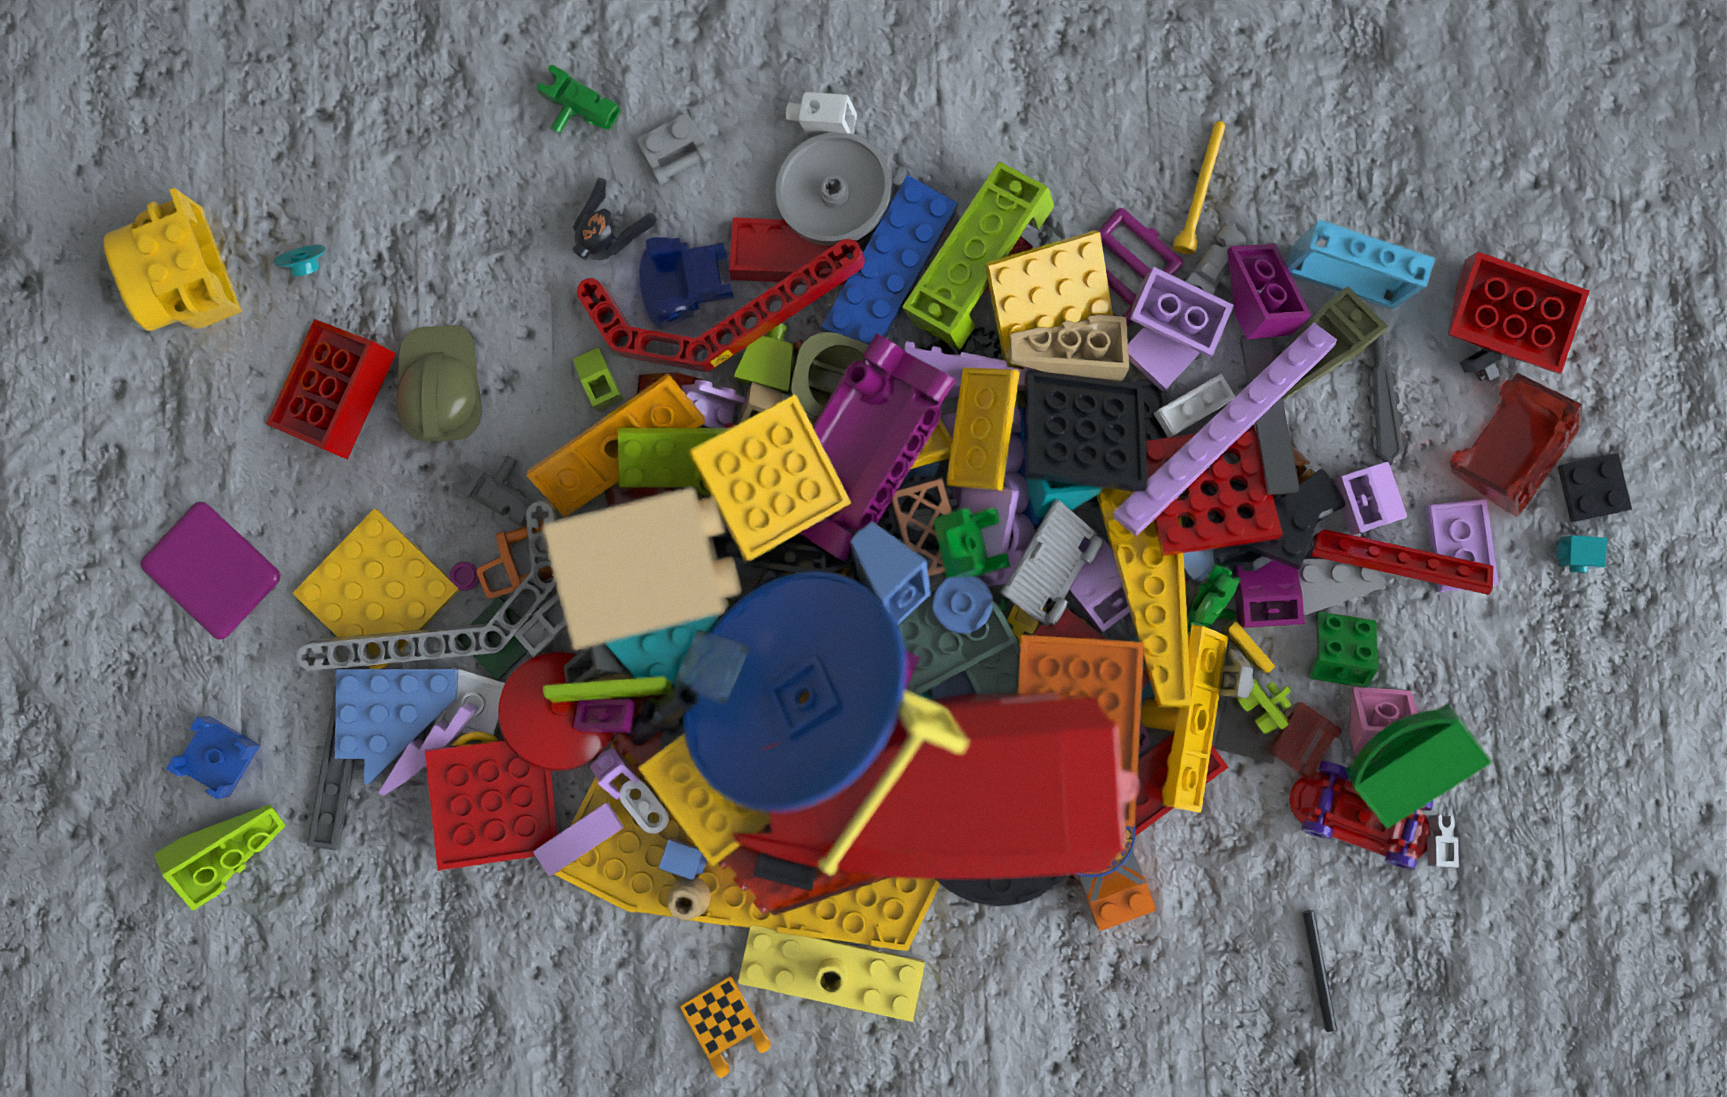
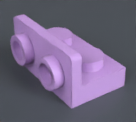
[682,380,745,428]

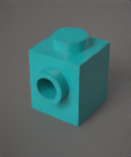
[1556,535,1607,573]

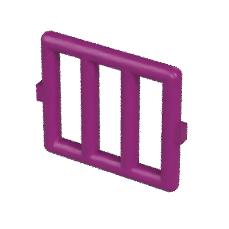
[1098,208,1183,327]

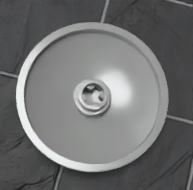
[775,132,892,246]

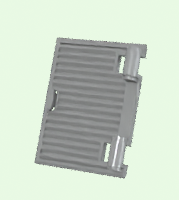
[1001,499,1103,627]

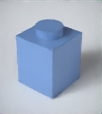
[658,837,707,880]

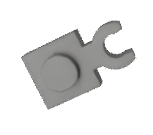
[1427,815,1459,868]

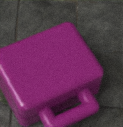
[140,502,280,640]

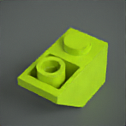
[573,347,624,412]

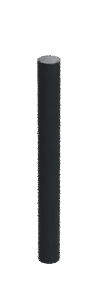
[1302,910,1337,1032]

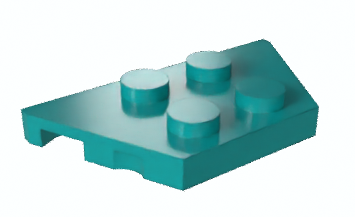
[605,613,719,684]

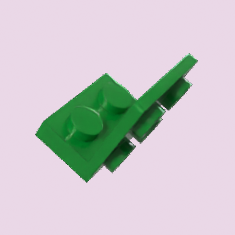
[1309,612,1378,688]

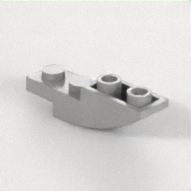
[514,592,568,657]

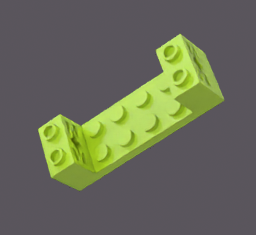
[902,161,1054,351]

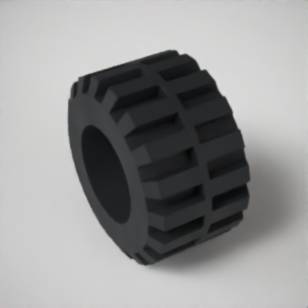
[883,474,957,551]

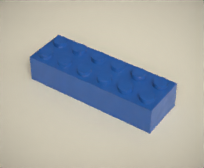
[821,175,958,344]

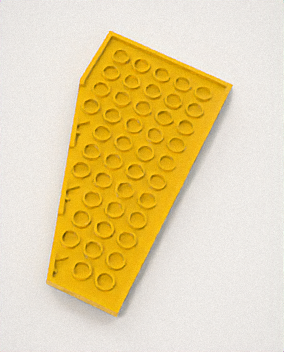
[554,712,940,951]

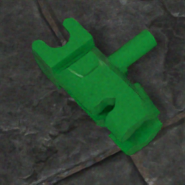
[537,65,621,134]
[1186,564,1240,635]

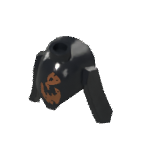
[572,177,658,261]

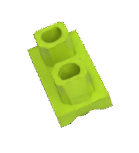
[1237,678,1291,734]

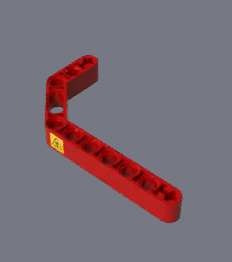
[577,239,865,372]

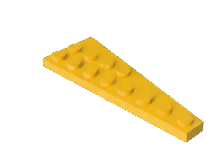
[1096,487,1191,707]

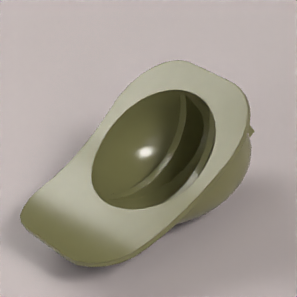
[396,325,482,442]
[791,332,869,417]

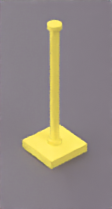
[818,690,968,874]

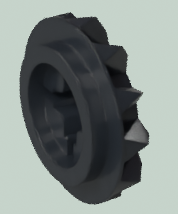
[957,327,1003,360]

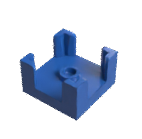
[166,716,260,799]

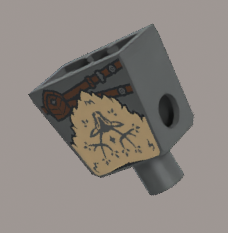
[563,643,636,684]

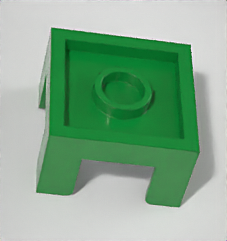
[933,508,1011,578]

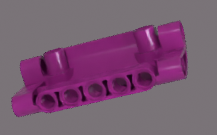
[799,333,956,562]

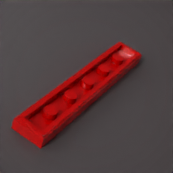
[1311,529,1494,595]

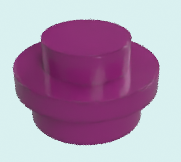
[449,561,479,591]

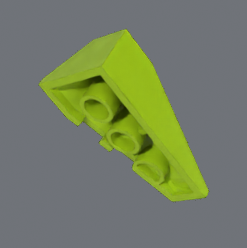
[154,804,286,911]

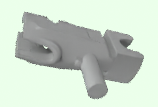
[1185,225,1247,295]

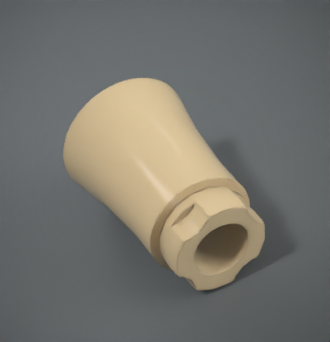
[668,877,711,921]

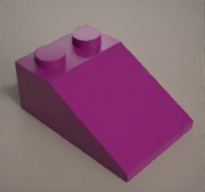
[1227,244,1311,339]

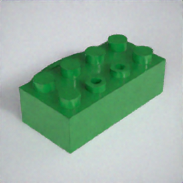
[1345,703,1492,829]

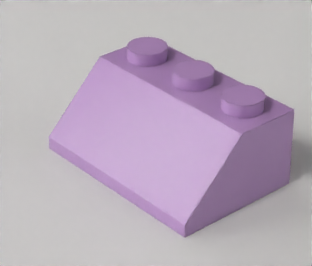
[1130,267,1234,358]

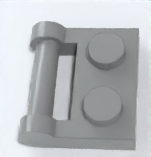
[636,112,711,185]

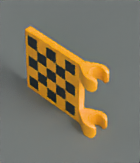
[680,975,771,1078]

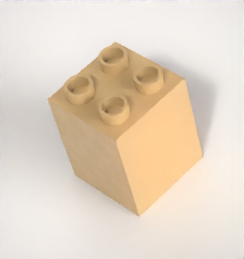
[542,488,741,650]

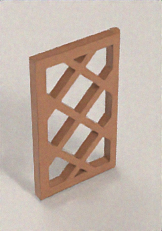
[891,479,952,577]

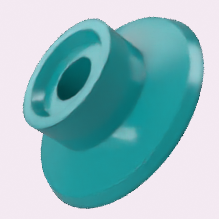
[273,245,325,277]

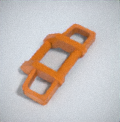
[477,515,555,599]

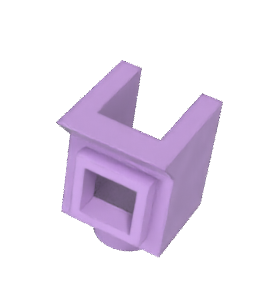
[590,746,639,800]

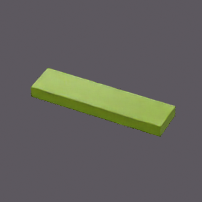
[544,677,671,702]

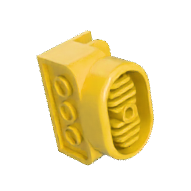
[103,188,242,331]

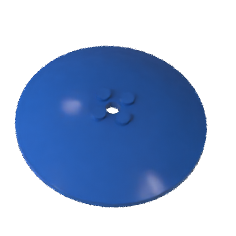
[683,571,906,812]

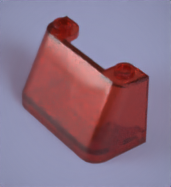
[1450,372,1582,517]

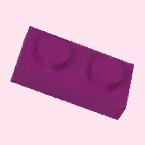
[573,699,636,732]

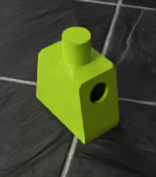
[734,324,794,394]

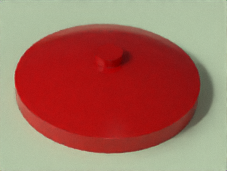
[498,652,618,771]

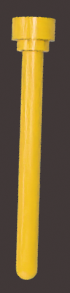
[1172,121,1225,255]

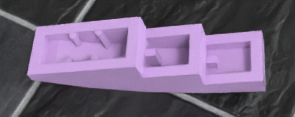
[378,702,479,796]

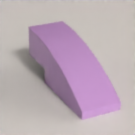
[533,802,624,877]

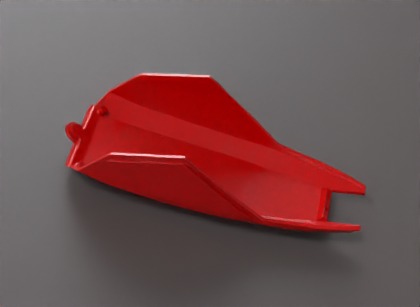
[733,693,1139,879]

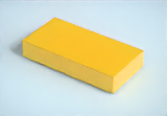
[1223,621,1276,673]

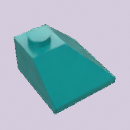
[1027,479,1102,518]

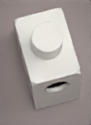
[786,92,857,136]

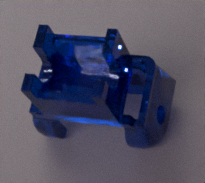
[639,237,734,329]

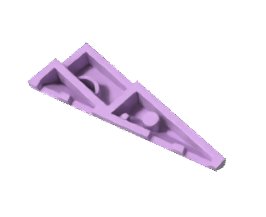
[904,342,1033,398]

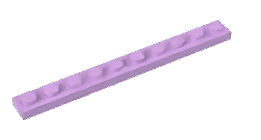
[1113,323,1337,536]

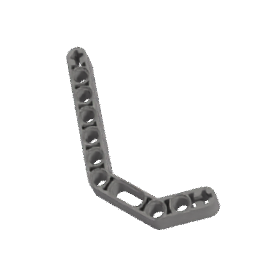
[296,500,558,671]

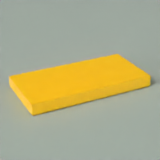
[946,367,1019,491]

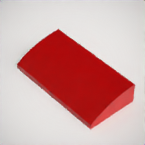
[729,217,847,285]

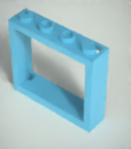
[1286,220,1435,310]

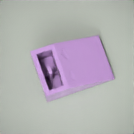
[1068,527,1130,633]

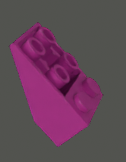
[1233,560,1305,628]

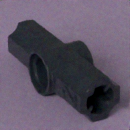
[625,683,698,745]

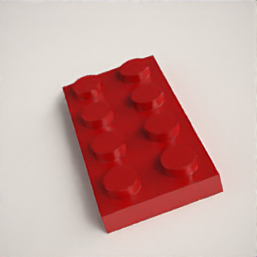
[1135,731,1229,836]

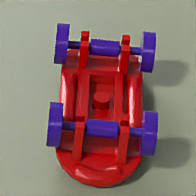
[1289,761,1434,870]

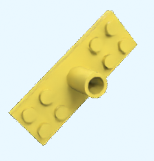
[738,925,925,1022]

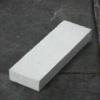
[1153,374,1235,438]

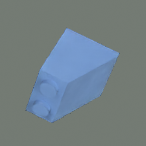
[851,522,930,626]

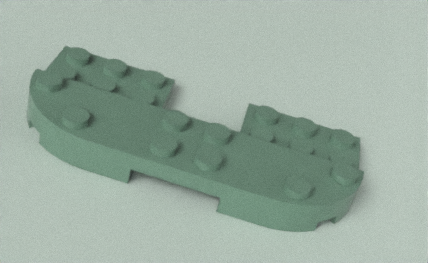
[897,584,1020,695]

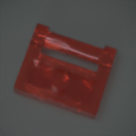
[1268,702,1342,781]

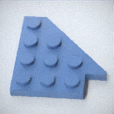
[335,669,458,784]

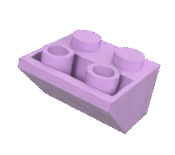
[1332,462,1407,535]

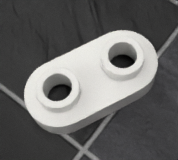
[620,779,669,834]

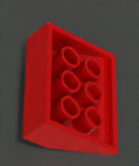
[1448,252,1590,374]
[266,319,396,460]

